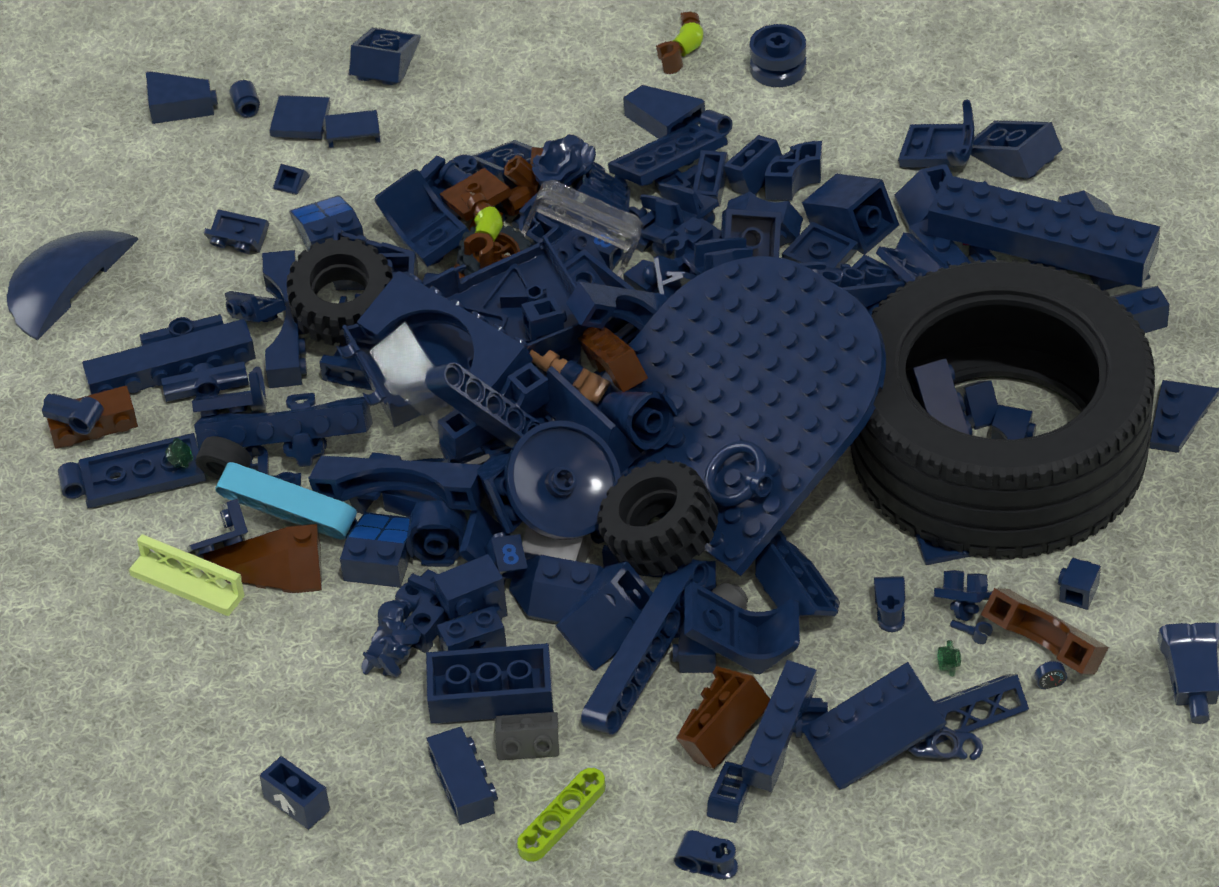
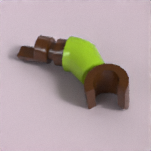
[656,11,704,74]
[460,192,503,269]

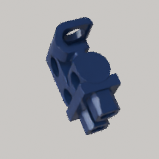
[378,569,450,653]

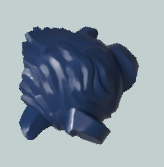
[361,607,421,678]

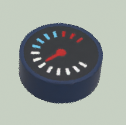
[1034,661,1067,689]

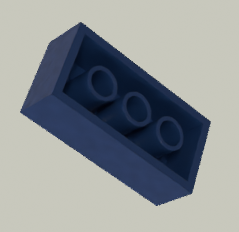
[426,643,554,724]

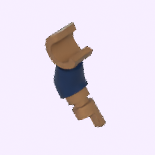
[530,350,611,404]

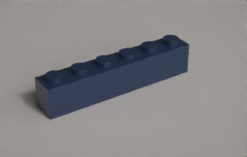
[82,318,256,395]

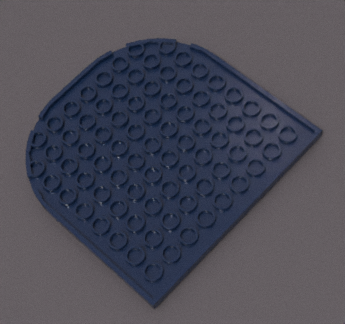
[590,256,886,577]

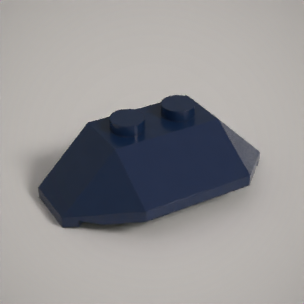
[755,531,840,618]
[509,555,604,624]

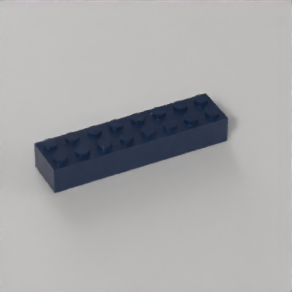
[928,174,1160,288]

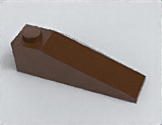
[203,524,322,593]

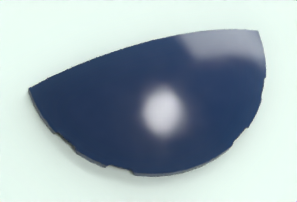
[6,230,138,340]

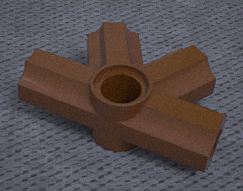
[501,147,575,216]

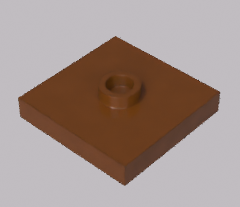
[440,168,512,221]

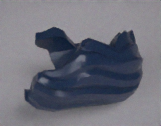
[531,134,596,190]

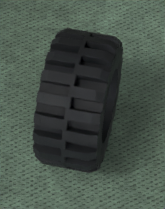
[286,237,393,346]
[597,460,718,576]

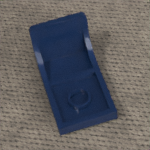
[374,169,470,267]
[684,581,800,674]

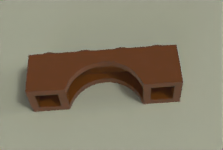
[577,326,648,392]
[981,588,1109,674]

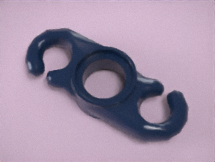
[907,729,983,760]

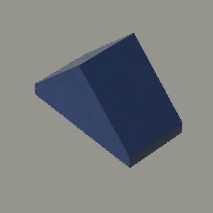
[955,380,998,430]

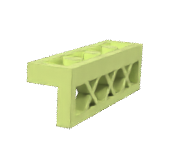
[129,534,245,617]

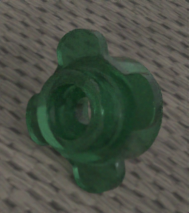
[165,438,193,468]
[937,640,961,677]

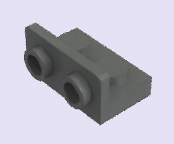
[495,712,560,760]

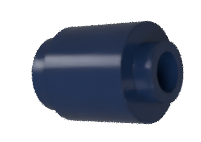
[229,80,260,118]

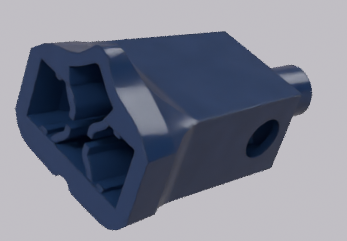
[1157,622,1219,724]

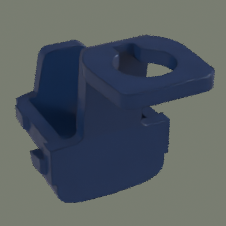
[283,393,327,467]

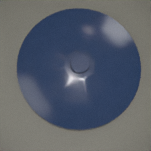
[504,421,621,540]

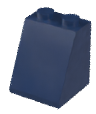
[802,174,899,254]

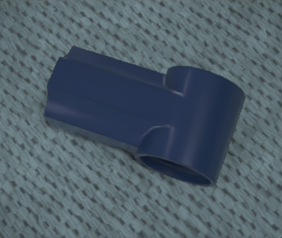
[42,393,104,435]

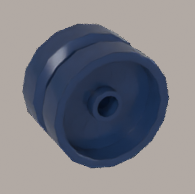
[749,24,807,87]

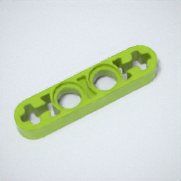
[517,768,606,862]

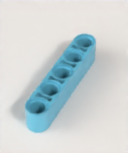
[215,462,357,540]

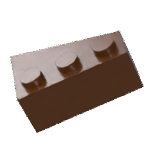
[676,666,770,769]

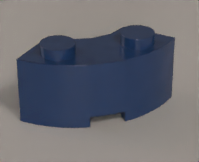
[765,141,822,200]
[727,191,803,246]

